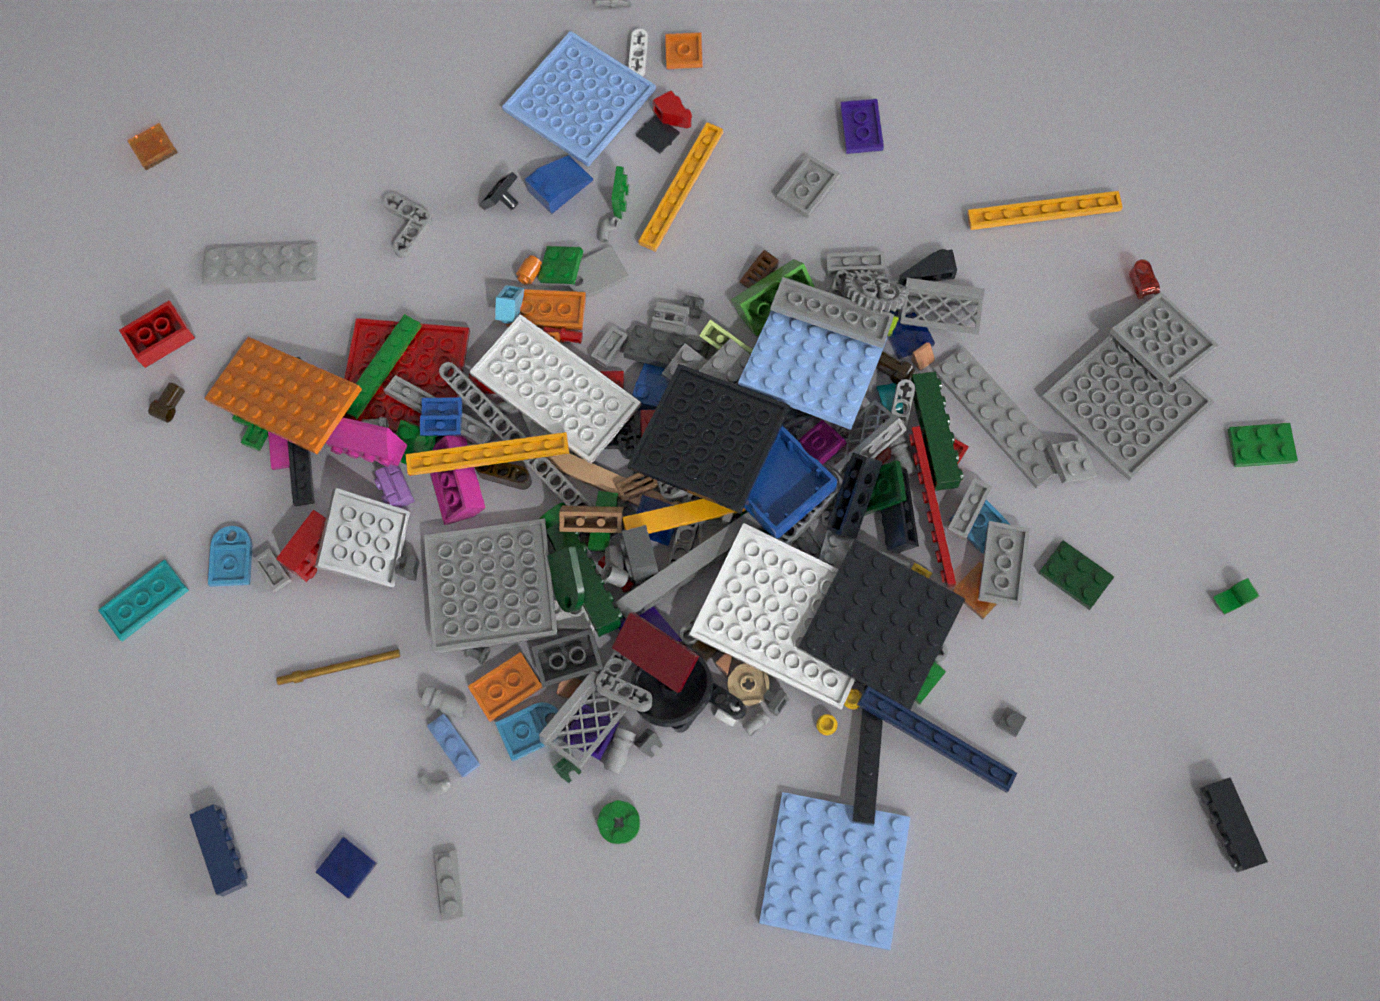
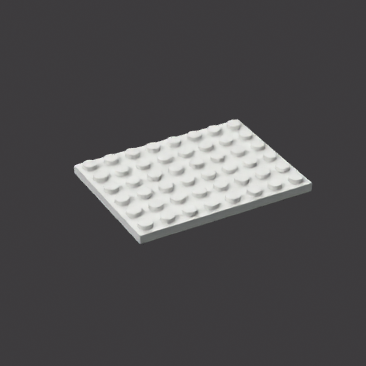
[689,523,855,710]

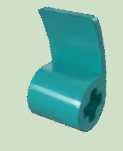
[876,383,904,414]

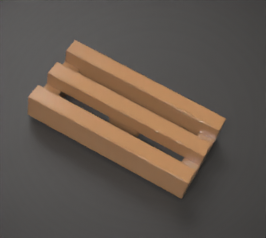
[615,473,659,503]

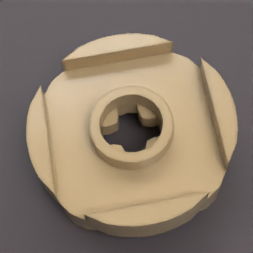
[727,663,769,706]

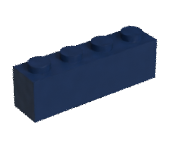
[189,804,248,897]

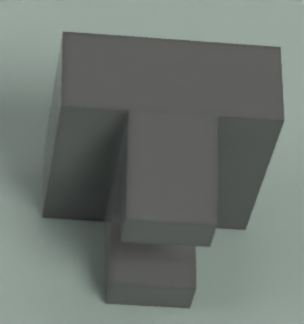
[683,295,704,319]
[396,555,420,581]
[763,689,789,717]
[633,728,663,758]

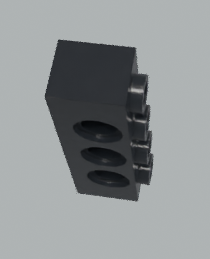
[826,452,883,539]

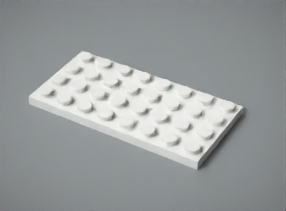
[470,314,641,464]

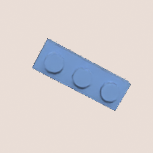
[427,714,480,778]

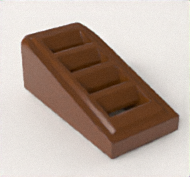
[740,250,779,288]

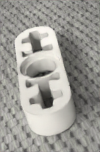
[629,29,648,77]

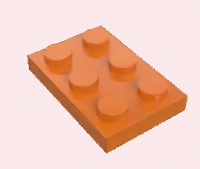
[468,652,543,722]

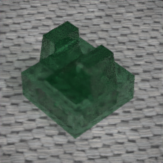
[553,753,582,783]

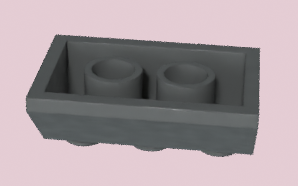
[531,629,603,687]

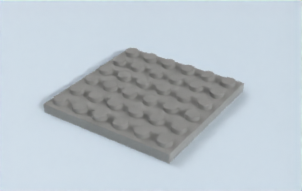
[1041,334,1214,481]
[424,518,558,654]

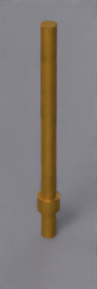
[276,649,401,685]

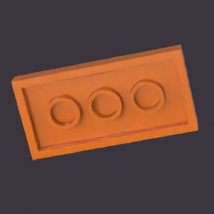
[506,289,586,330]

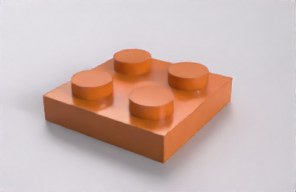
[665,32,703,69]

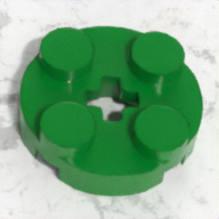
[597,800,641,845]

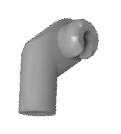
[598,217,620,242]
[419,774,451,795]

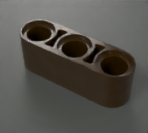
[474,462,532,490]

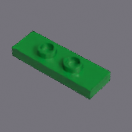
[588,491,619,552]

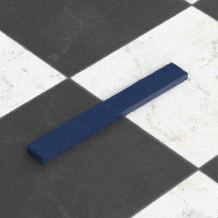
[857,686,1018,793]

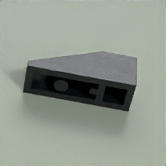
[898,249,957,287]

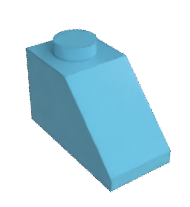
[495,285,524,323]

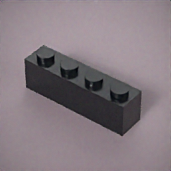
[881,468,919,553]
[1200,777,1268,872]

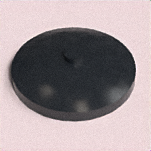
[630,650,713,727]

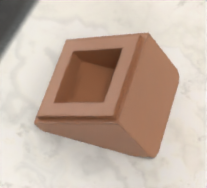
[911,342,935,370]
[716,653,733,677]
[556,678,583,699]

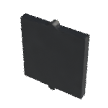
[636,114,680,154]

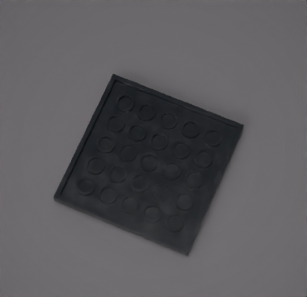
[627,364,790,513]
[797,539,965,710]

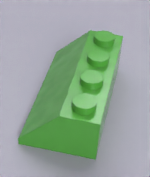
[731,259,815,336]

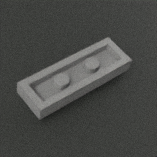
[826,251,885,274]
[946,478,992,540]
[434,851,465,921]

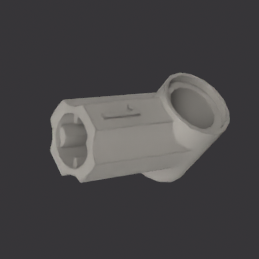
[601,545,629,588]

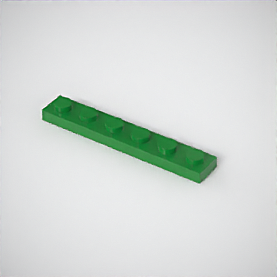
[346,314,422,419]

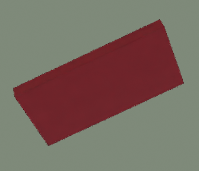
[612,612,699,693]

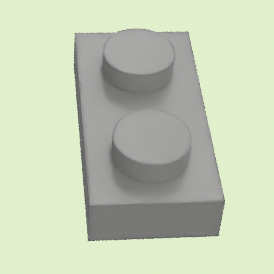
[590,326,628,368]
[252,548,292,593]

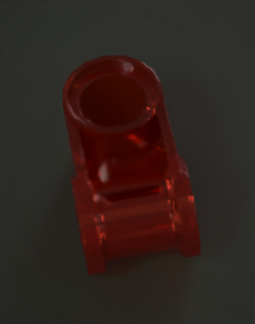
[1129,259,1160,299]

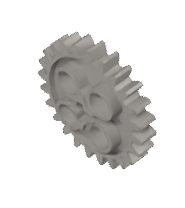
[843,270,906,313]

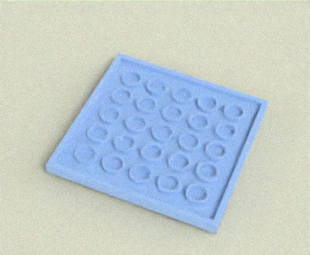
[502,31,656,167]
[737,311,888,430]
[759,792,910,950]

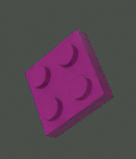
[798,419,847,465]

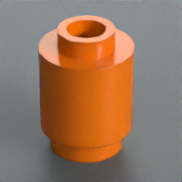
[516,255,542,285]

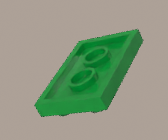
[1228,423,1298,467]

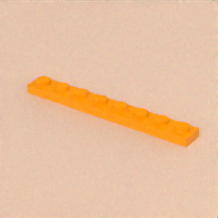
[638,122,723,252]
[967,191,1123,230]
[406,432,569,476]

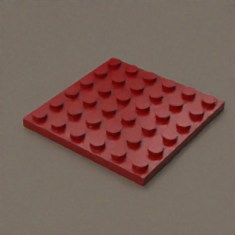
[343,318,470,437]

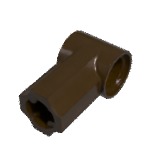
[876,351,915,387]
[148,382,185,423]

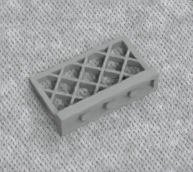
[900,278,985,335]
[826,400,907,480]
[539,672,629,769]

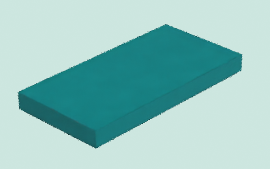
[98,559,189,642]

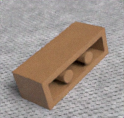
[559,506,623,533]

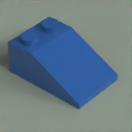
[524,155,593,214]
[632,363,669,411]

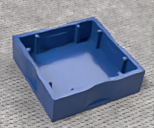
[744,426,837,539]

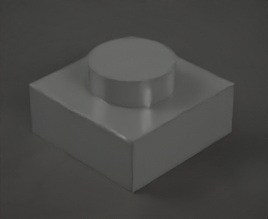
[997,707,1027,737]

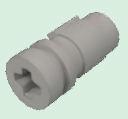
[888,435,918,477]
[421,685,467,717]
[604,727,636,774]

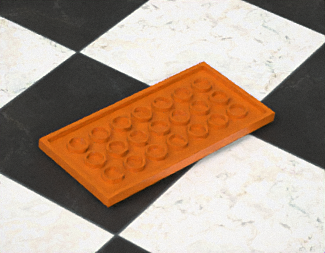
[204,337,362,454]

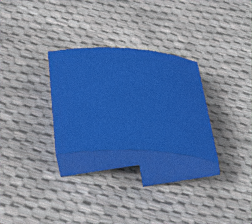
[420,397,463,436]

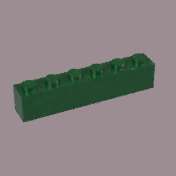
[910,371,963,491]
[546,523,623,637]

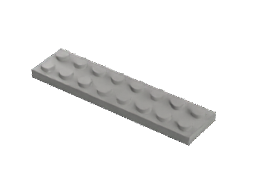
[933,346,1057,488]

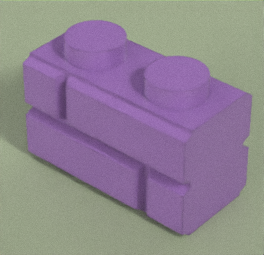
[374,465,415,508]

